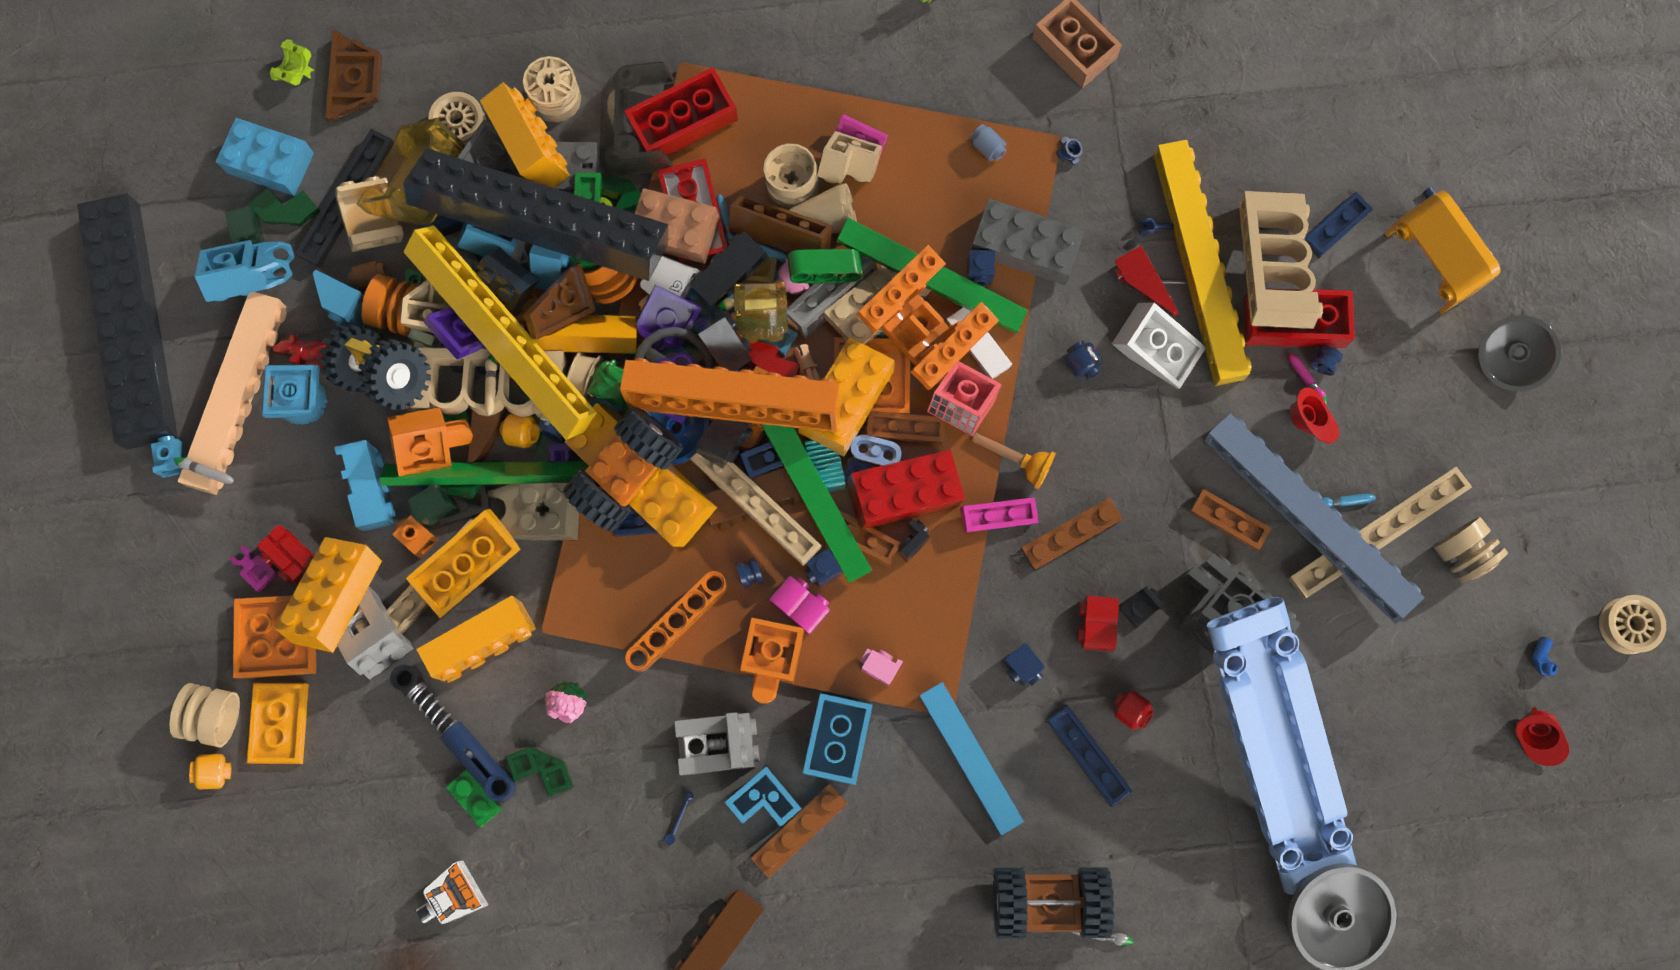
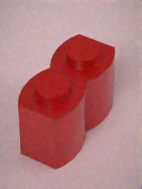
[1077,595,1119,653]

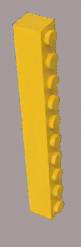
[1154,140,1251,386]
[404,225,597,440]

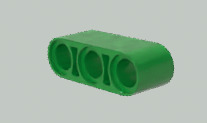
[787,249,863,284]

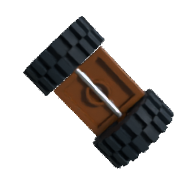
[993,867,1114,938]

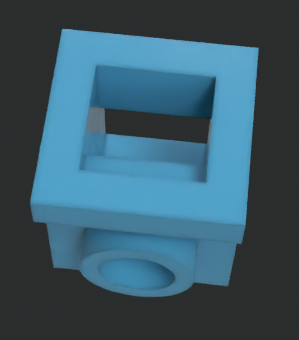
[151,436,187,478]

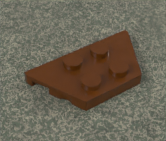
[325,30,382,122]

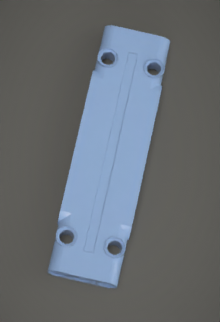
[1207,597,1357,895]

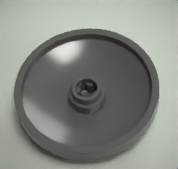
[1287,863,1397,970]

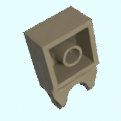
[487,483,579,541]

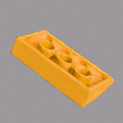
[533,315,637,354]
[406,509,521,618]

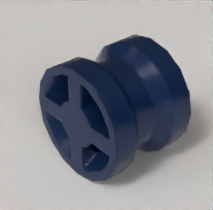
[1311,345,1343,376]
[735,557,764,589]

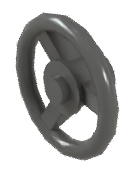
[634,327,714,369]

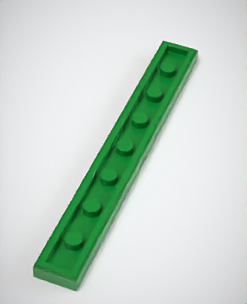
[836,218,1028,334]
[761,424,872,584]
[380,461,589,486]

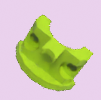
[270,39,314,86]

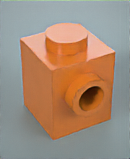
[392,515,439,559]

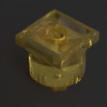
[734,282,788,343]

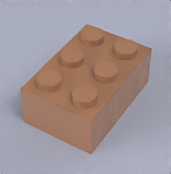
[1032,0,1122,88]
[635,188,720,264]

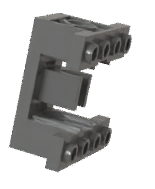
[1178,554,1301,654]

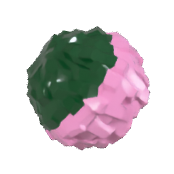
[545,681,587,723]

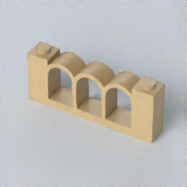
[1239,191,1323,329]
[405,348,568,421]

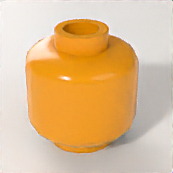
[499,413,540,448]
[189,754,231,790]

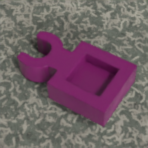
[230,546,278,592]

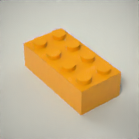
[480,82,570,188]
[799,337,895,456]
[274,537,382,653]
[417,596,536,683]

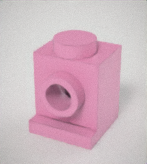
[860,649,903,687]

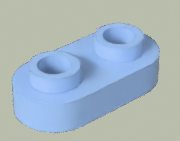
[851,435,901,466]

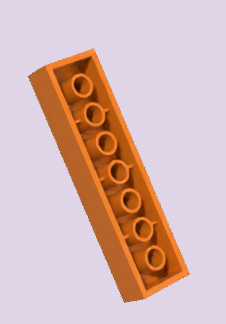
[620,358,842,432]

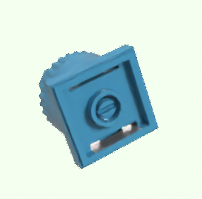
[262,365,328,425]

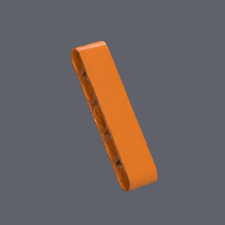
[625,571,727,672]

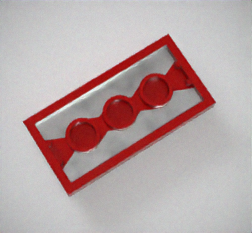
[658,158,728,264]

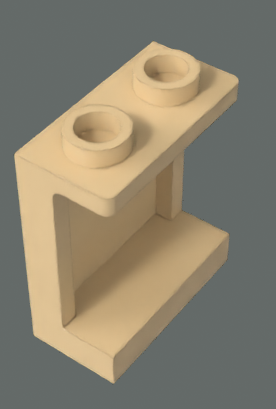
[335,177,404,252]

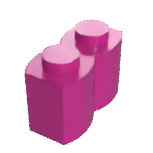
[769,576,830,635]

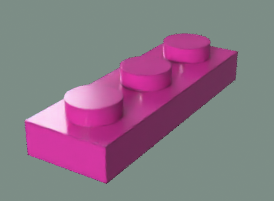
[960,497,1039,533]

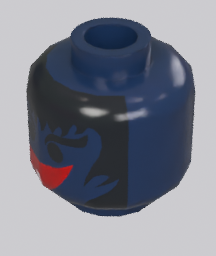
[1065,340,1103,380]

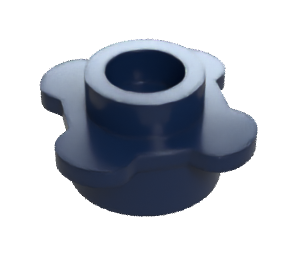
[1057,137,1083,165]

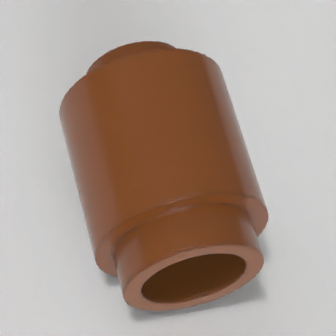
[348,261,388,291]

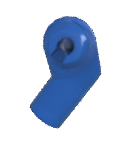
[1532,636,1557,676]

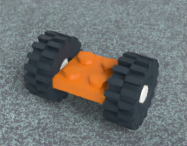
[563,406,683,532]

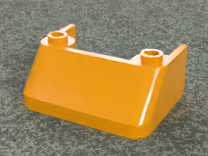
[1384,190,1500,315]

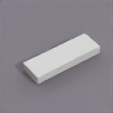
[946,307,1012,379]

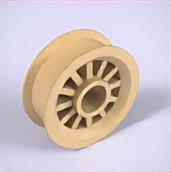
[428,92,487,150]
[567,352,604,403]
[1599,595,1666,654]

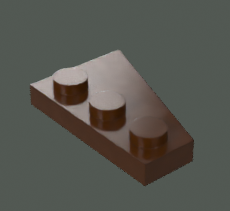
[523,262,595,339]

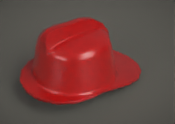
[1290,388,1339,444]
[1515,707,1570,766]

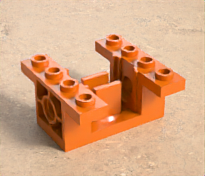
[856,245,999,390]

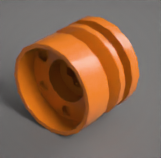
[583,265,638,304]
[361,274,419,337]

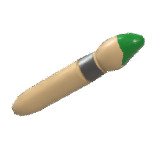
[484,354,497,416]

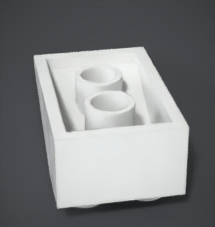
[1112,303,1206,389]

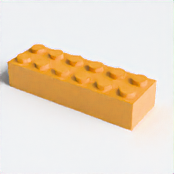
[565,403,717,547]

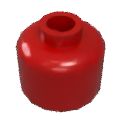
[1113,690,1154,730]

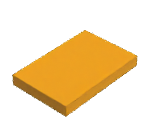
[247,683,309,764]

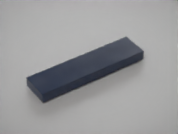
[1046,705,1133,807]

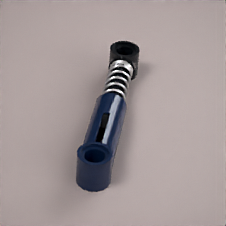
[390,664,516,802]

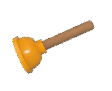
[971,433,1056,490]

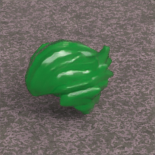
[587,360,629,412]

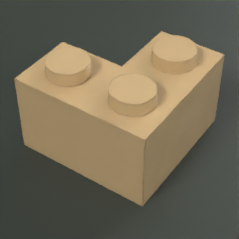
[817,131,882,184]

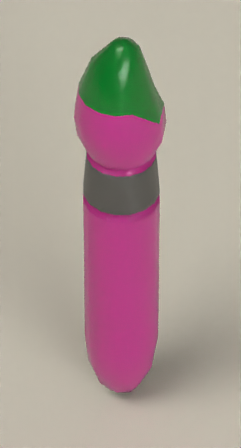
[1288,353,1327,404]

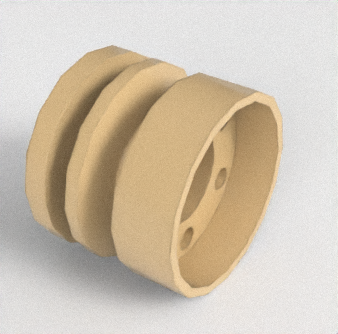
[523,56,581,123]
[764,144,819,210]
[1434,516,1508,584]
[169,683,240,747]

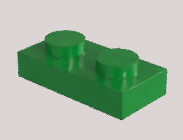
[446,769,503,828]

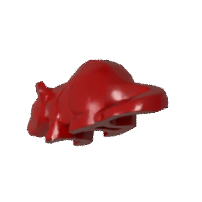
[272,335,326,372]

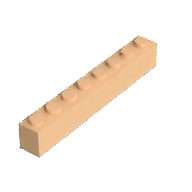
[178,292,287,495]

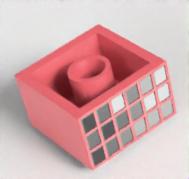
[927,361,1002,436]

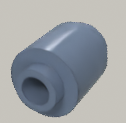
[970,124,1007,161]

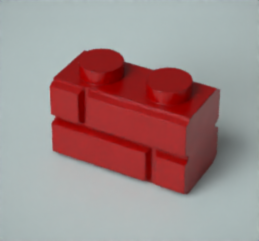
[257,524,315,584]

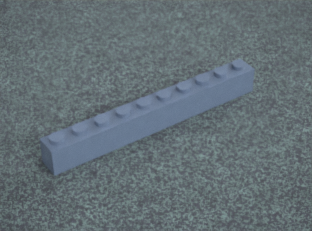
[1205,413,1425,624]

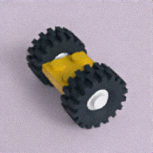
[318,325,431,410]

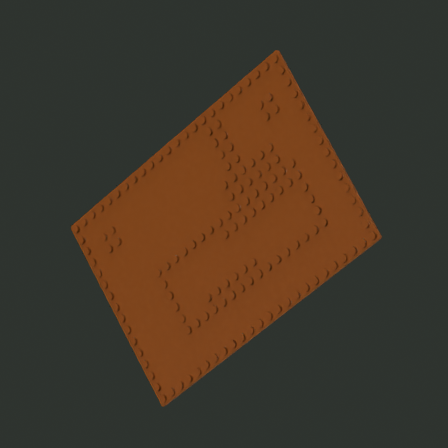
[542,63,1061,713]

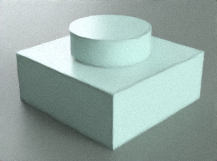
[408,328,441,348]

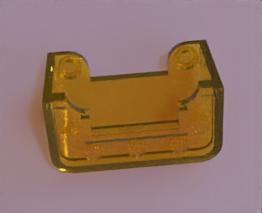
[356,118,466,225]

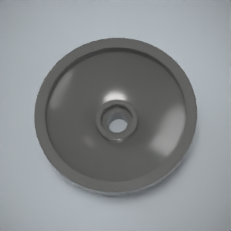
[1479,315,1561,391]

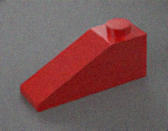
[1113,245,1179,317]

